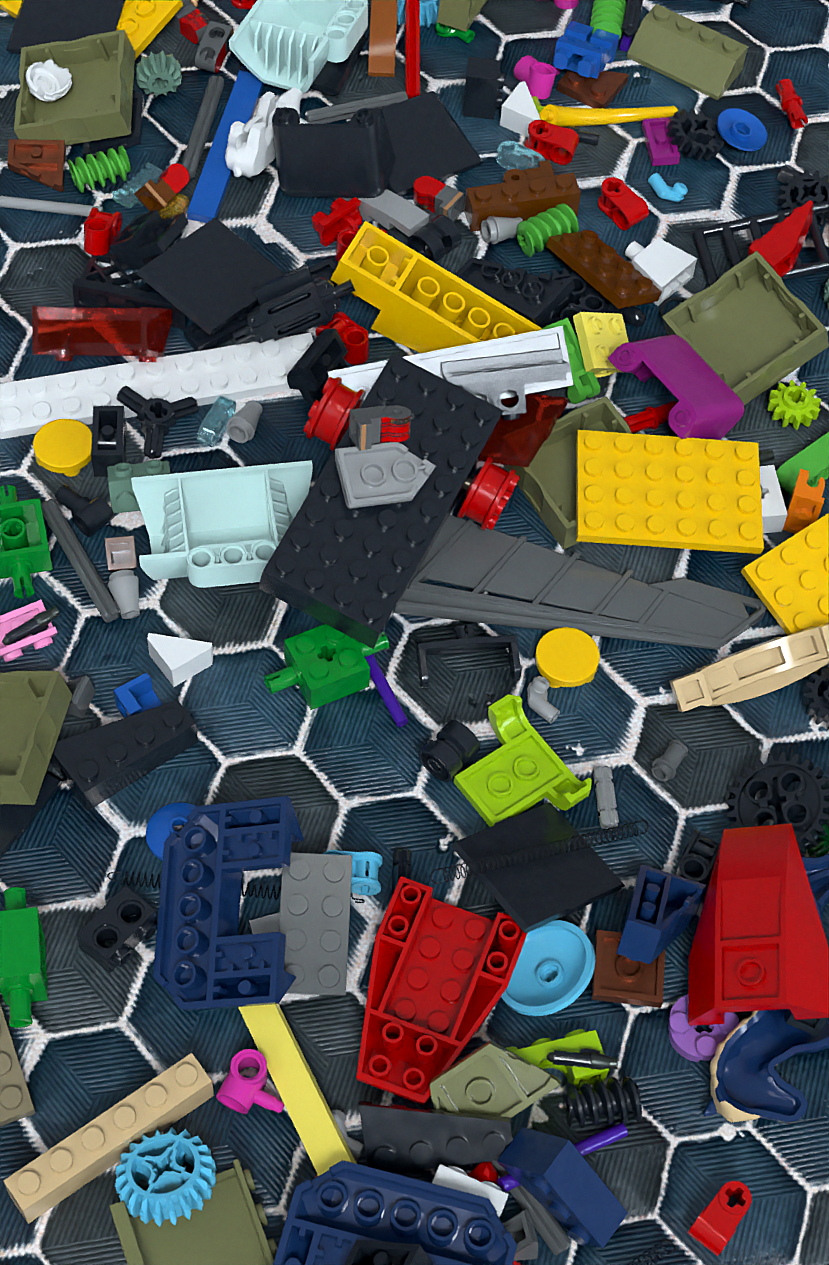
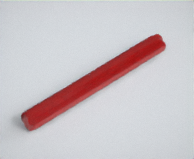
[405,0,420,99]

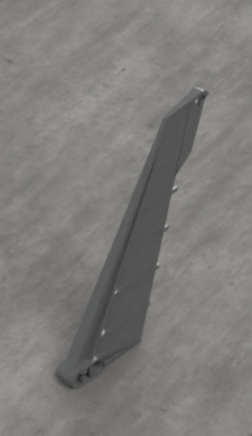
[394,515,767,650]

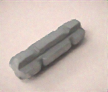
[593,766,619,829]

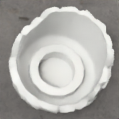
[25,59,72,102]

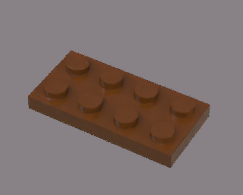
[546,230,662,309]

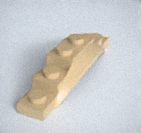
[669,623,829,712]

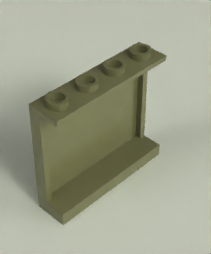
[109,1159,277,1265]

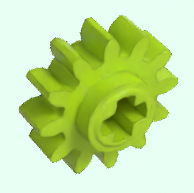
[767,380,821,430]

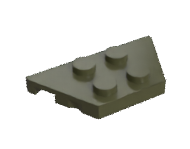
[430,1040,560,1118]

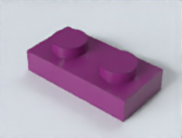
[642,117,680,166]

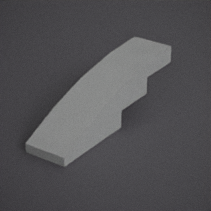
[335,189,429,237]

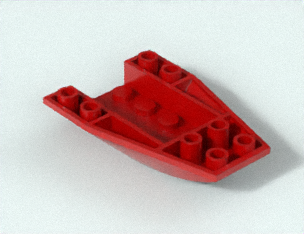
[688,823,829,1026]
[356,876,528,1105]

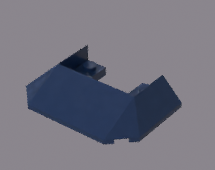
[153,796,304,1011]
[273,1160,517,1265]

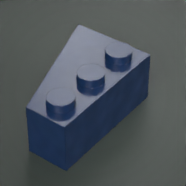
[616,864,707,964]
[497,1127,628,1248]

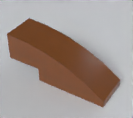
[368,0,398,77]

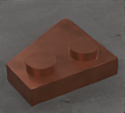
[557,70,629,108]
[7,139,66,192]

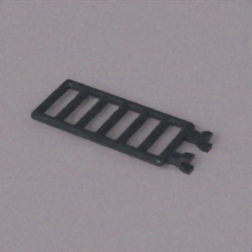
[693,200,829,287]

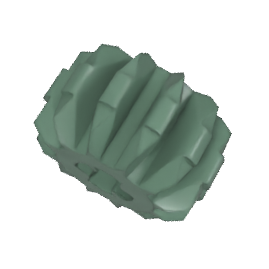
[136,50,182,97]

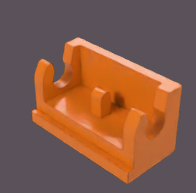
[783,469,825,534]

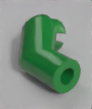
[435,22,475,43]

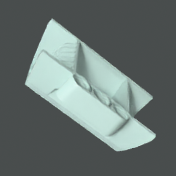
[229,0,368,94]
[131,460,312,588]

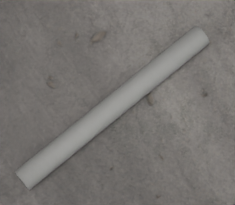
[0,196,103,217]

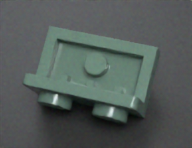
[107,460,170,513]

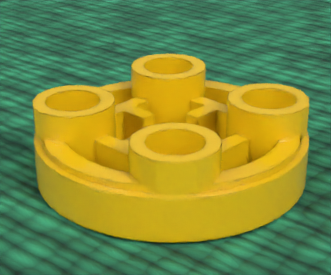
[33,419,92,477]
[535,627,600,688]

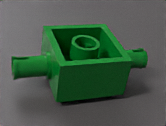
[0,485,53,599]
[263,624,389,710]
[0,887,48,1028]

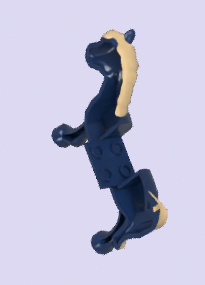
[703,854,829,1124]

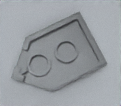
[335,442,436,509]

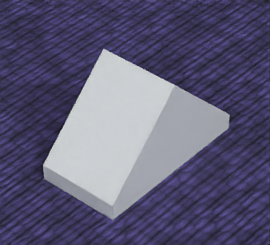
[500,82,541,138]
[147,633,213,687]

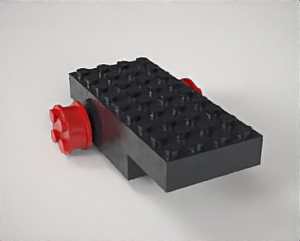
[258,353,520,649]

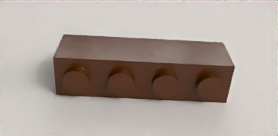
[464,173,581,232]

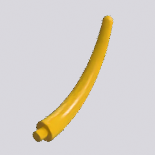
[539,104,678,127]

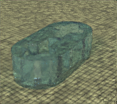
[497,141,545,170]
[197,396,236,448]

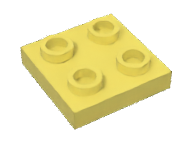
[573,312,629,378]

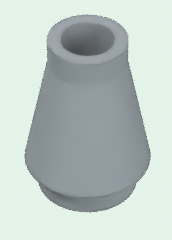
[481,216,523,244]
[227,400,263,443]
[108,569,140,619]

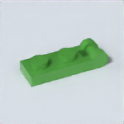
[541,318,600,404]

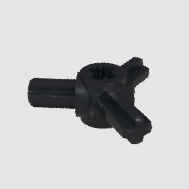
[116,386,199,459]

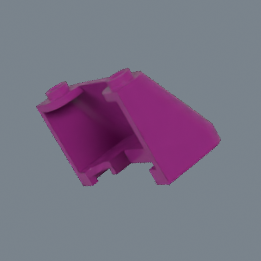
[608,334,745,440]

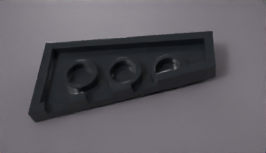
[455,257,575,326]
[359,1101,513,1173]

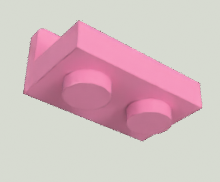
[0,600,58,662]

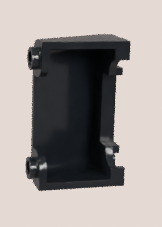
[272,107,396,198]

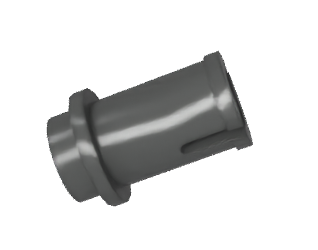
[651,740,688,782]

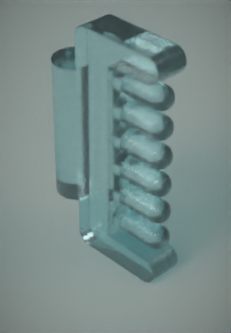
[112,163,163,208]

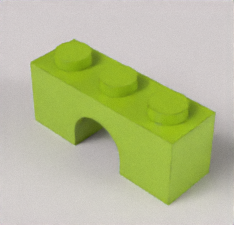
[506,1029,609,1089]

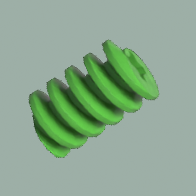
[590,0,626,39]
[68,146,131,193]
[516,203,579,257]

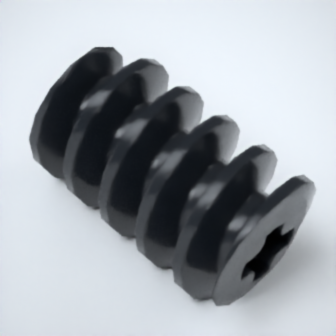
[563,1076,642,1128]

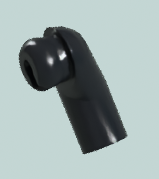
[619,306,646,327]

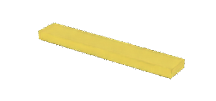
[238,1004,356,1176]

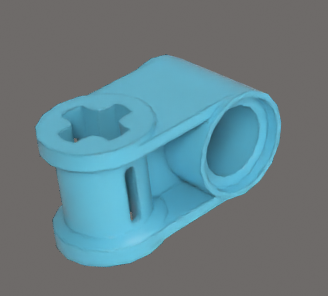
[323,850,383,895]

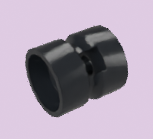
[408,215,462,263]
[418,720,481,782]

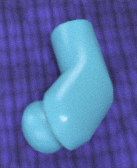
[648,173,687,202]

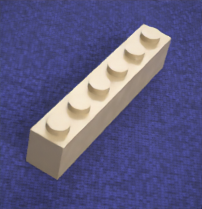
[3,1053,214,1224]

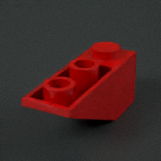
[748,200,813,277]

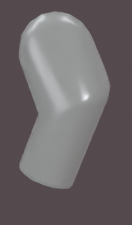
[527,676,560,724]

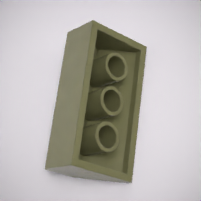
[627,4,748,101]

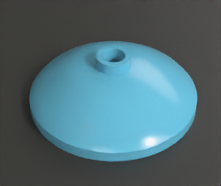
[501,920,595,1016]

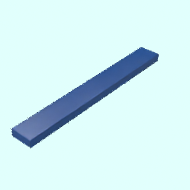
[187,70,265,223]

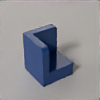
[113,673,163,718]

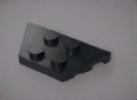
[83,90,144,161]

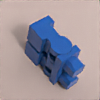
[552,21,620,79]

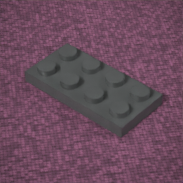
[279,853,352,997]

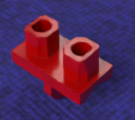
[312,197,362,247]

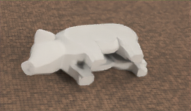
[225,87,308,178]

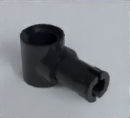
[55,485,114,537]

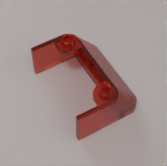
[32,306,172,362]

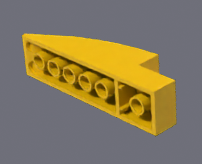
[330,221,542,353]

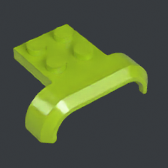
[453,694,592,827]

